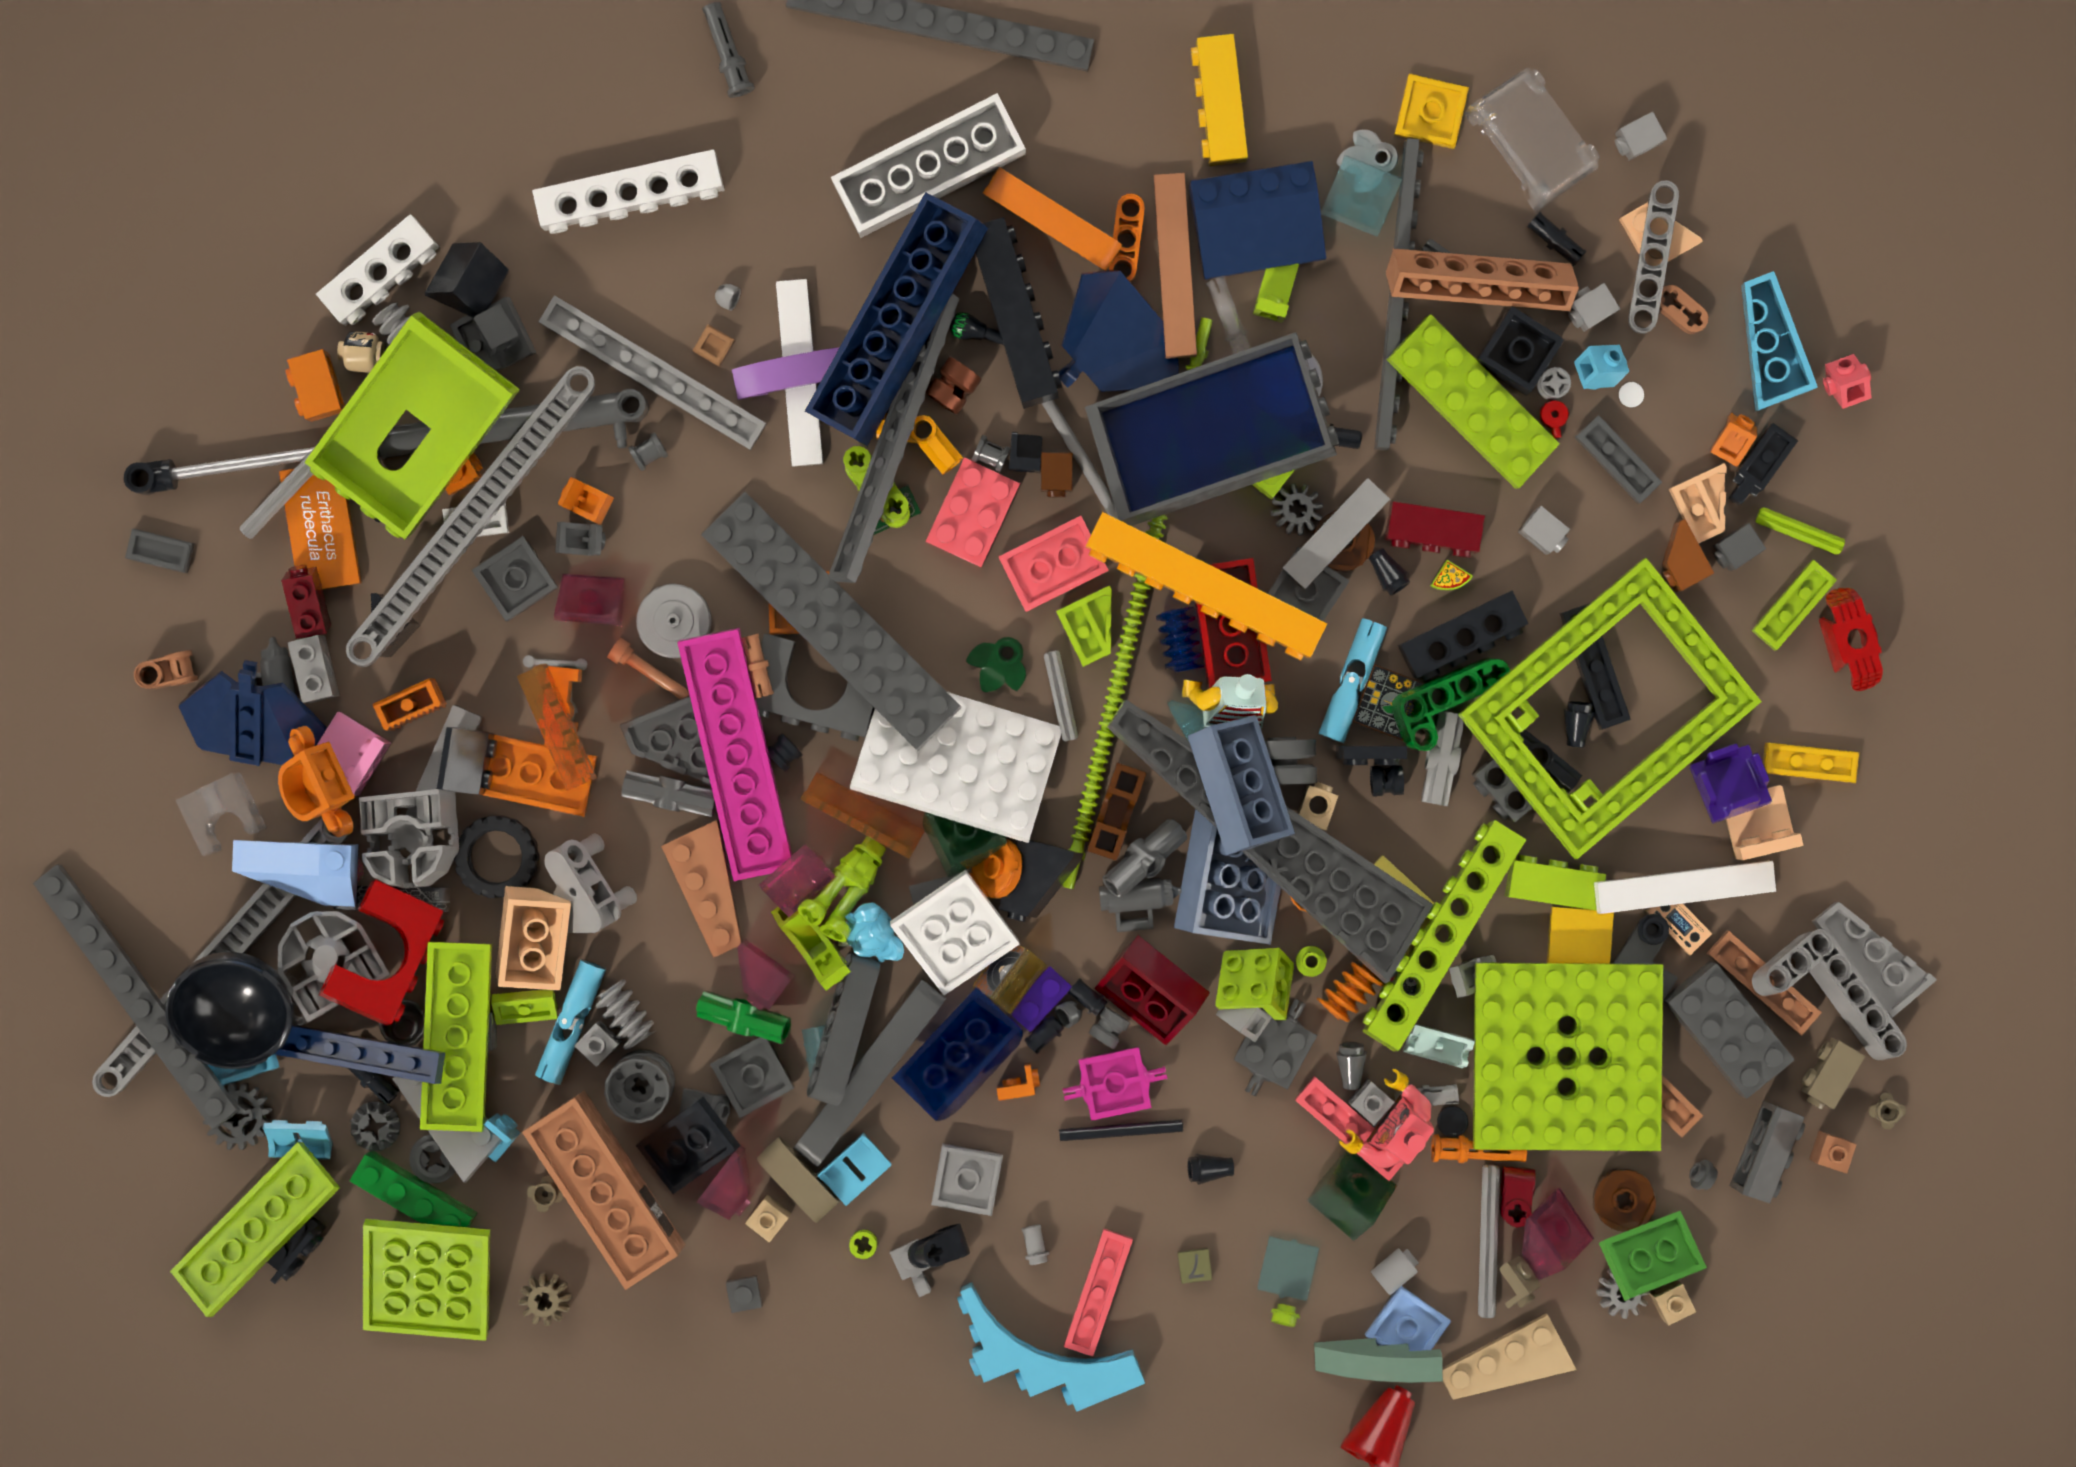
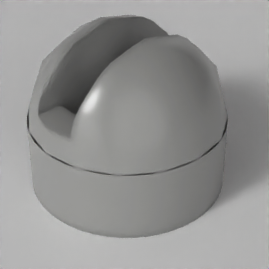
[715,284,741,311]

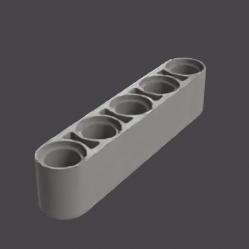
[1628,180,1679,334]

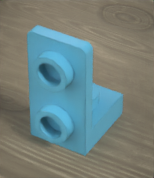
[484,1113,521,1162]

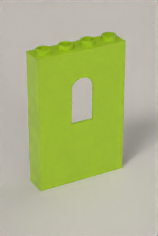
[304,312,520,540]

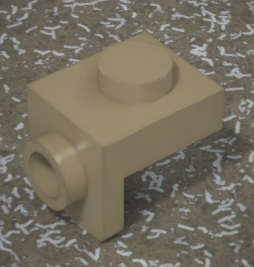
[1499,1255,1541,1309]

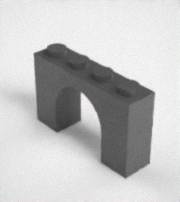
[756,633,874,742]

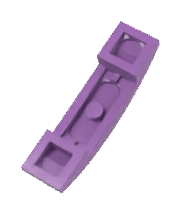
[732,347,840,400]

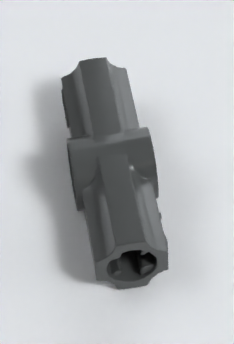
[621,770,716,817]
[1102,819,1187,898]

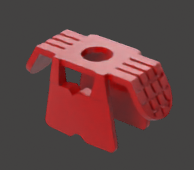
[1819,588,1883,691]

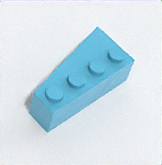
[1741,271,1818,412]

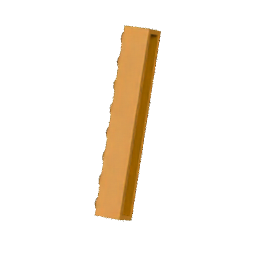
[1085,512,1327,661]

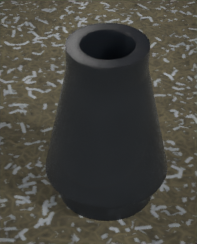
[1368,548,1411,596]
[1564,701,1595,747]
[1187,1154,1234,1185]

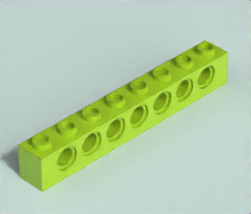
[1362,820,1526,1051]

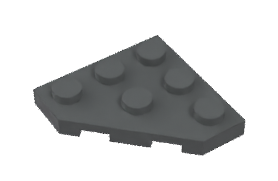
[620,695,711,786]

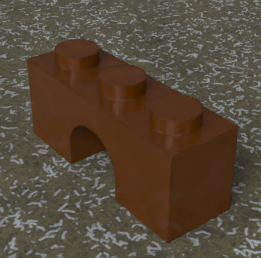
[1087,762,1146,861]

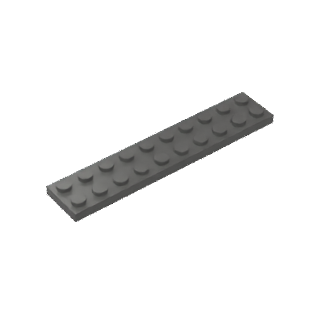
[701,492,962,751]

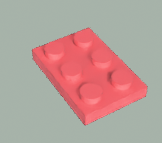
[925,457,1020,568]
[998,516,1109,612]

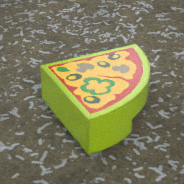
[1430,560,1473,591]

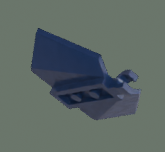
[1058,270,1179,392]
[178,660,327,766]

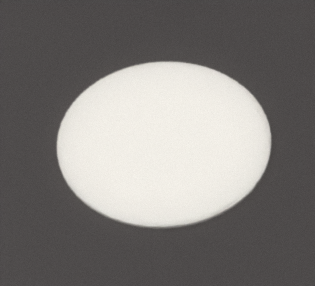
[1619,382,1644,407]

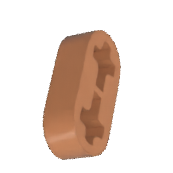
[1659,285,1709,334]

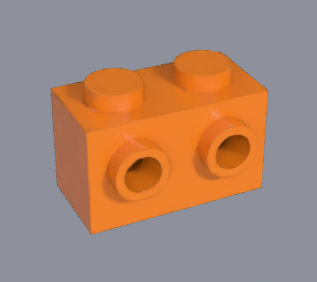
[285,349,345,422]

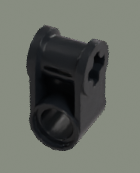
[908,1223,970,1268]

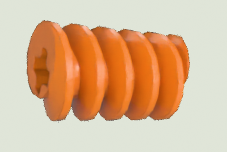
[1317,962,1385,1022]

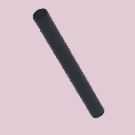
[1059,1119,1183,1141]

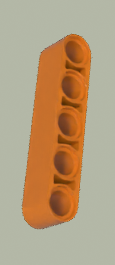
[983,167,1123,271]

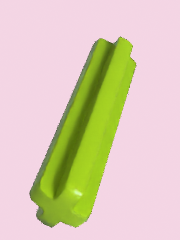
[1755,507,1845,555]

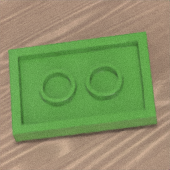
[1599,1210,1707,1301]

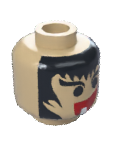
[337,331,385,373]

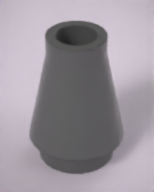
[1336,1042,1367,1090]

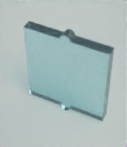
[1257,1236,1319,1301]

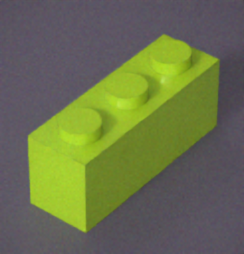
[1505,855,1606,911]

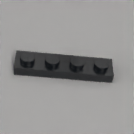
[1559,603,1631,730]

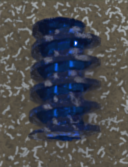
[1156,607,1204,673]

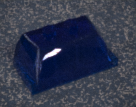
[892,987,1023,1121]

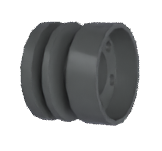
[604,1049,675,1123]

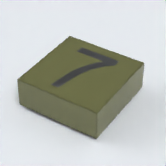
[1177,1248,1212,1284]

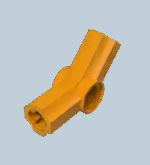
[876,413,964,475]

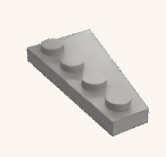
[1812,902,1937,1018]
[393,1077,502,1183]

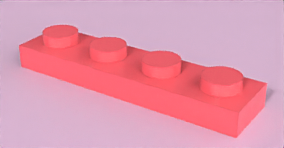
[1295,1076,1403,1181]
[1064,1228,1133,1357]

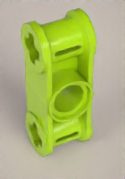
[843,446,910,528]

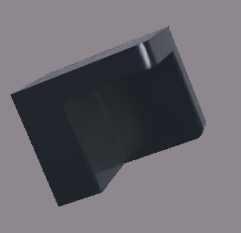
[1009,432,1042,473]

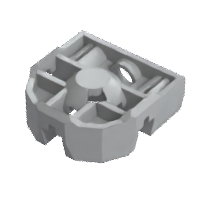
[359,789,459,889]
[278,911,390,1022]

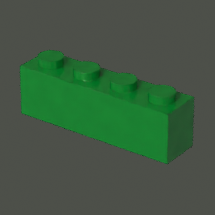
[349,1151,478,1228]

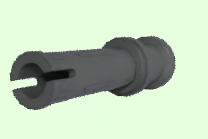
[702,2,755,98]

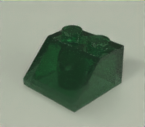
[922,812,1007,878]
[1307,1150,1397,1241]

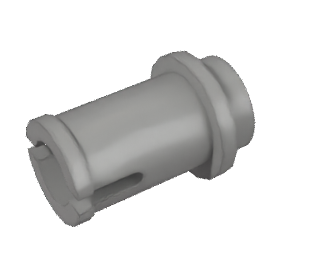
[1021,1224,1049,1265]

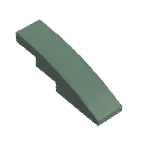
[1314,1338,1443,1383]

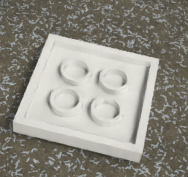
[890,870,1020,995]

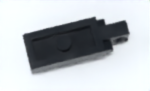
[1728,423,1798,506]

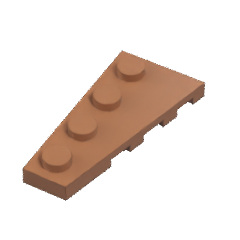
[661,820,742,958]

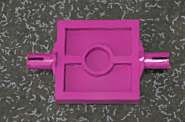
[1062,1046,1168,1121]

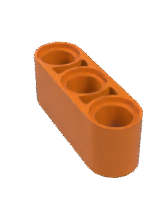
[1108,194,1145,283]

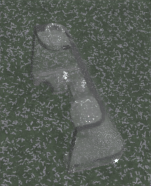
[1464,68,1600,213]

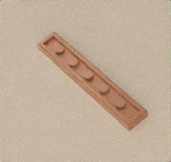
[1154,173,1197,359]

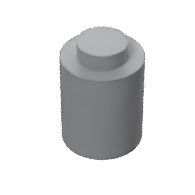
[1370,1248,1419,1295]

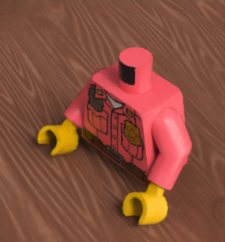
[1339,1069,1434,1168]

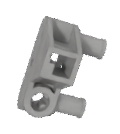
[544,833,637,933]

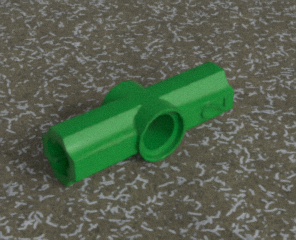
[696,991,792,1044]

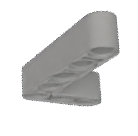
[1752,929,1907,1060]

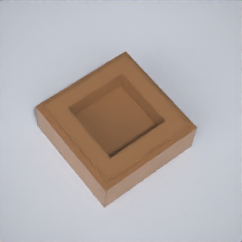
[692,324,735,367]

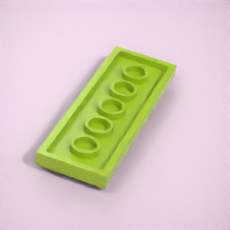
[1386,314,1560,489]
[420,942,492,1132]
[170,1142,340,1317]

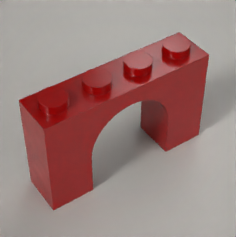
[318,879,444,1026]

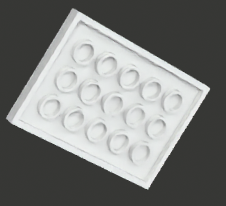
[850,692,1062,843]

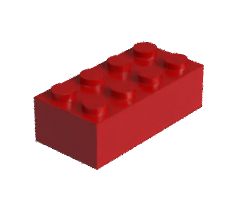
[1195,558,1272,689]

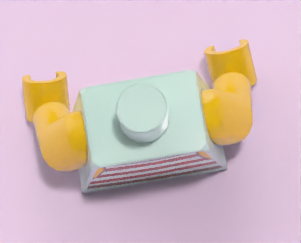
[1181,674,1278,728]

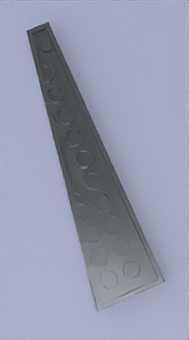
[1108,700,1433,983]

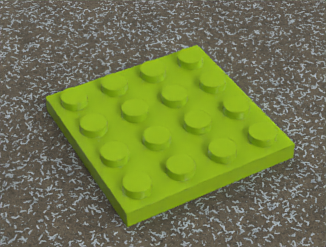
[363,1219,490,1341]

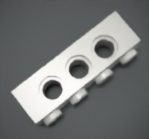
[316,214,440,326]

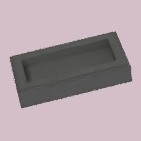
[125,528,195,573]

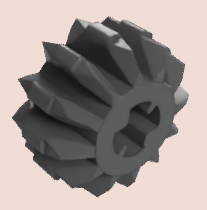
[1271,483,1323,536]

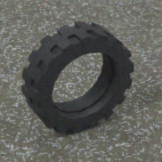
[454,816,539,898]

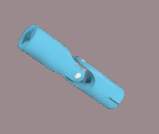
[1318,618,1387,743]
[535,960,606,1085]

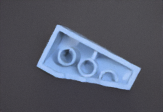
[232,840,358,907]

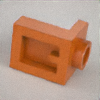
[1710,413,1757,467]
[446,453,483,496]
[996,1062,1040,1101]

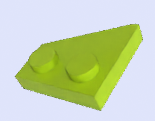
[1056,585,1112,667]

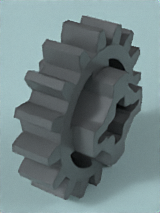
[203,1082,272,1150]

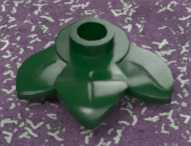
[966,637,1026,692]

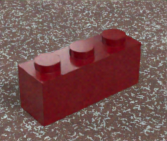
[1384,501,1485,558]

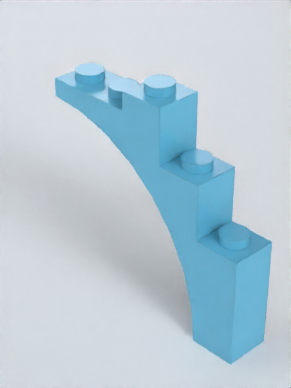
[957,1282,1145,1412]

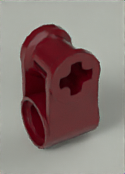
[1500,1166,1536,1228]

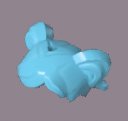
[845,902,904,962]

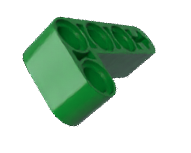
[1391,658,1510,751]

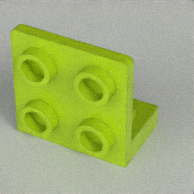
[1215,948,1294,1020]

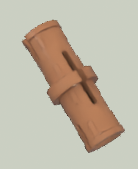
[742,633,774,699]

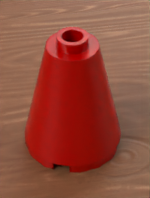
[1340,1385,1415,1467]

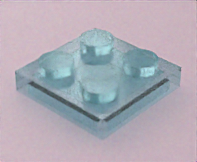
[1321,155,1402,237]

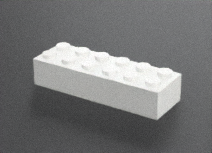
[831,93,1026,238]

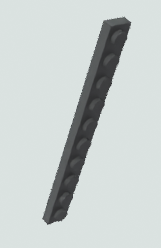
[786,0,1094,72]
[1374,138,1424,451]
[828,294,960,583]
[33,864,240,1129]

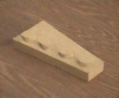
[1443,1313,1577,1400]

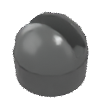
[1055,1001,1082,1028]

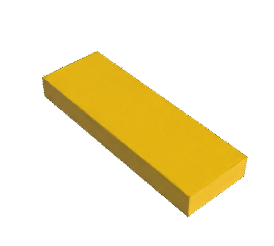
[1763,743,1859,783]

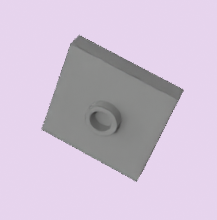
[931,1143,1003,1216]

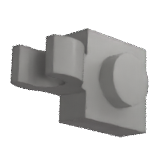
[890,1239,931,1297]

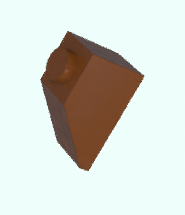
[1661,519,1714,592]

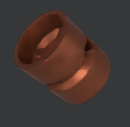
[925,356,982,415]

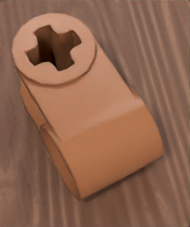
[134,650,199,690]

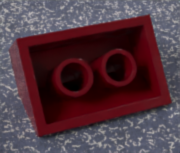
[1094,935,1210,1045]

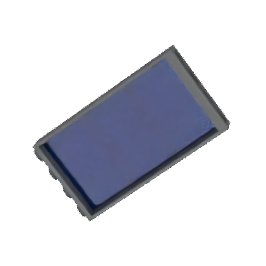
[1085,332,1339,526]

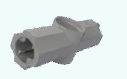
[1421,711,1464,806]

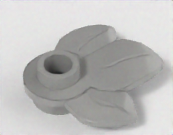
[1336,130,1399,192]

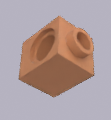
[1809,1131,1857,1174]

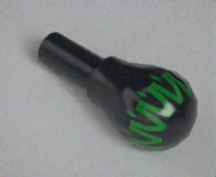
[950,312,1003,345]

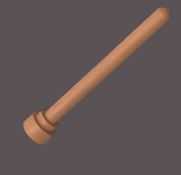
[607,637,689,699]

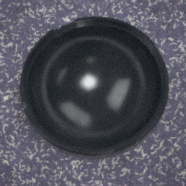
[166,952,294,1069]

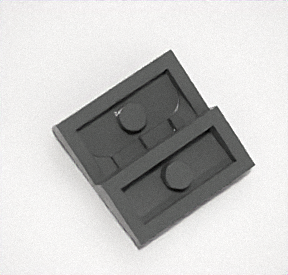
[450,297,537,372]

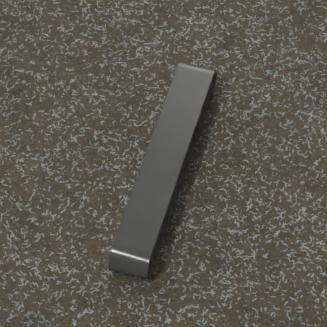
[793,979,946,1167]

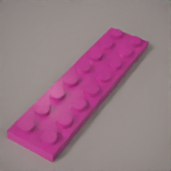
[677,628,795,881]

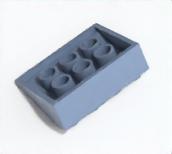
[1174,809,1281,945]

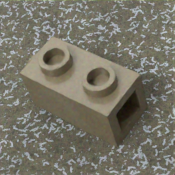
[1801,1038,1866,1110]

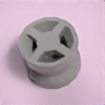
[1537,367,1571,400]

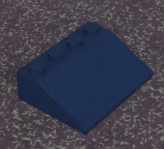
[1189,161,1326,280]

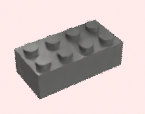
[1663,961,1795,1099]

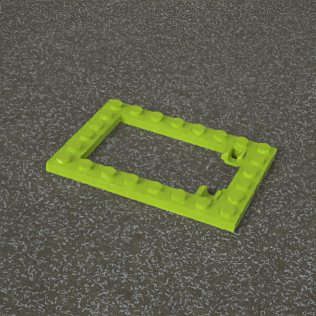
[1458,558,1762,859]

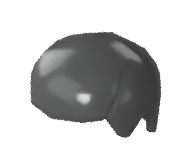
[379,998,425,1046]

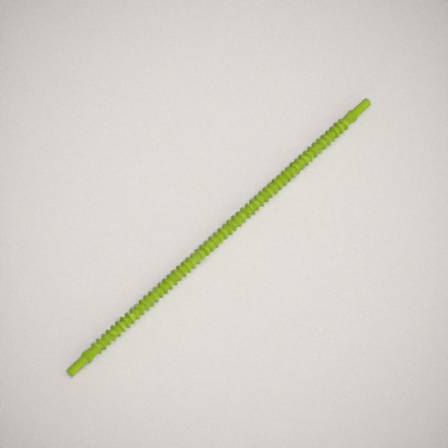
[1062,317,1213,889]

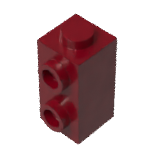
[281,565,331,639]

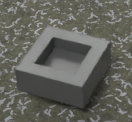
[726,1275,763,1313]

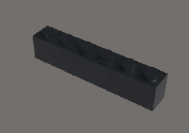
[975,217,1062,409]

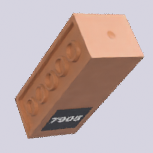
[522,1090,686,1290]

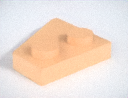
[1619,202,1703,266]
[1669,463,1727,543]

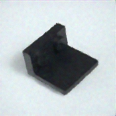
[267,1216,326,1284]

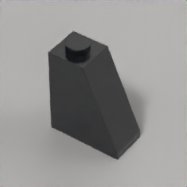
[999,840,1083,922]

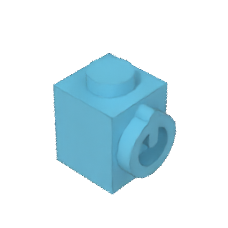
[1574,345,1629,390]

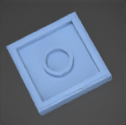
[1365,1286,1451,1351]

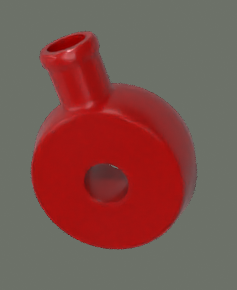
[1540,400,1569,439]

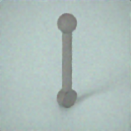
[523,655,588,670]

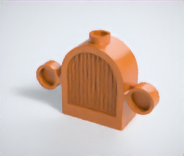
[278,726,355,838]

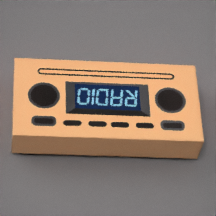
[1645,904,1712,955]

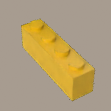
[1191,34,1248,166]

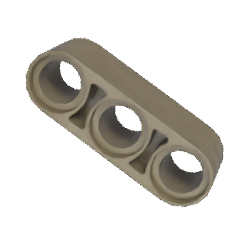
[756,1137,840,1223]

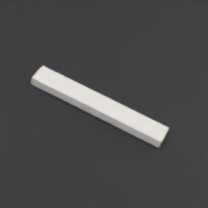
[776,279,823,467]
[1594,860,1776,914]

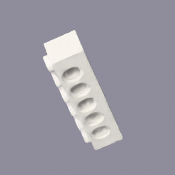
[532,149,725,234]

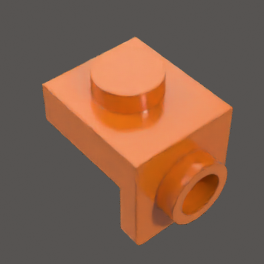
[558,477,614,524]

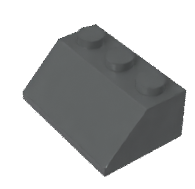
[1729,1100,1805,1203]

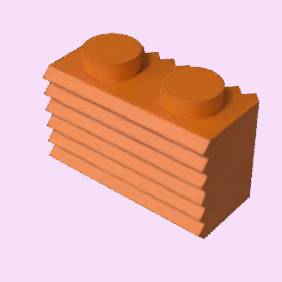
[373,678,447,731]

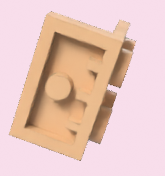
[1726,785,1804,860]

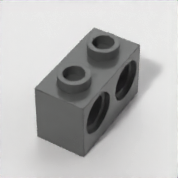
[1471,757,1533,822]

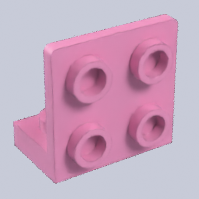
[317,712,391,796]

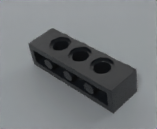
[1398,590,1529,681]

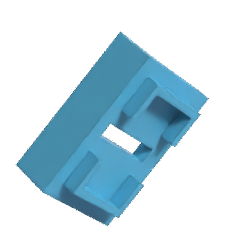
[263,1120,333,1159]
[817,1132,892,1206]

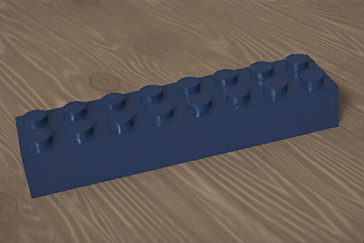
[805,192,988,447]

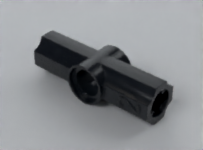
[1519,729,1582,793]

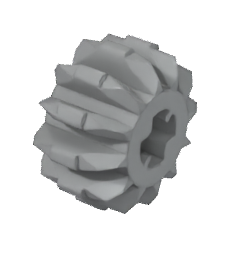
[1596,1268,1650,1319]

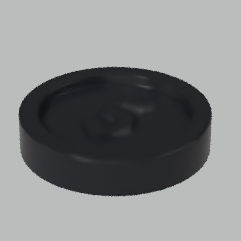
[1437,1106,1468,1137]

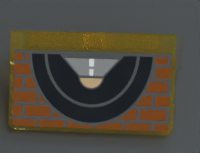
[973,944,1047,1015]

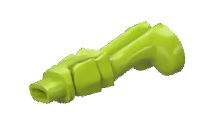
[798,836,886,942]

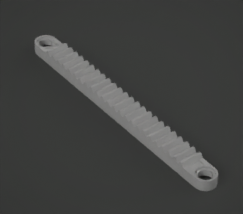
[346,366,595,667]
[92,818,351,1097]

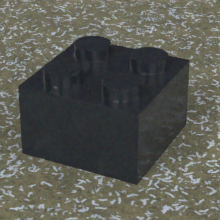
[1476,306,1565,395]

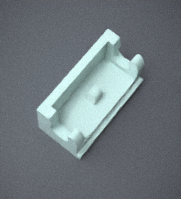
[1403,1023,1475,1068]

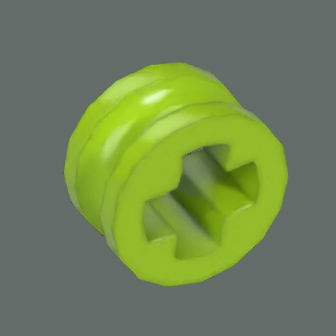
[849,1229,878,1259]

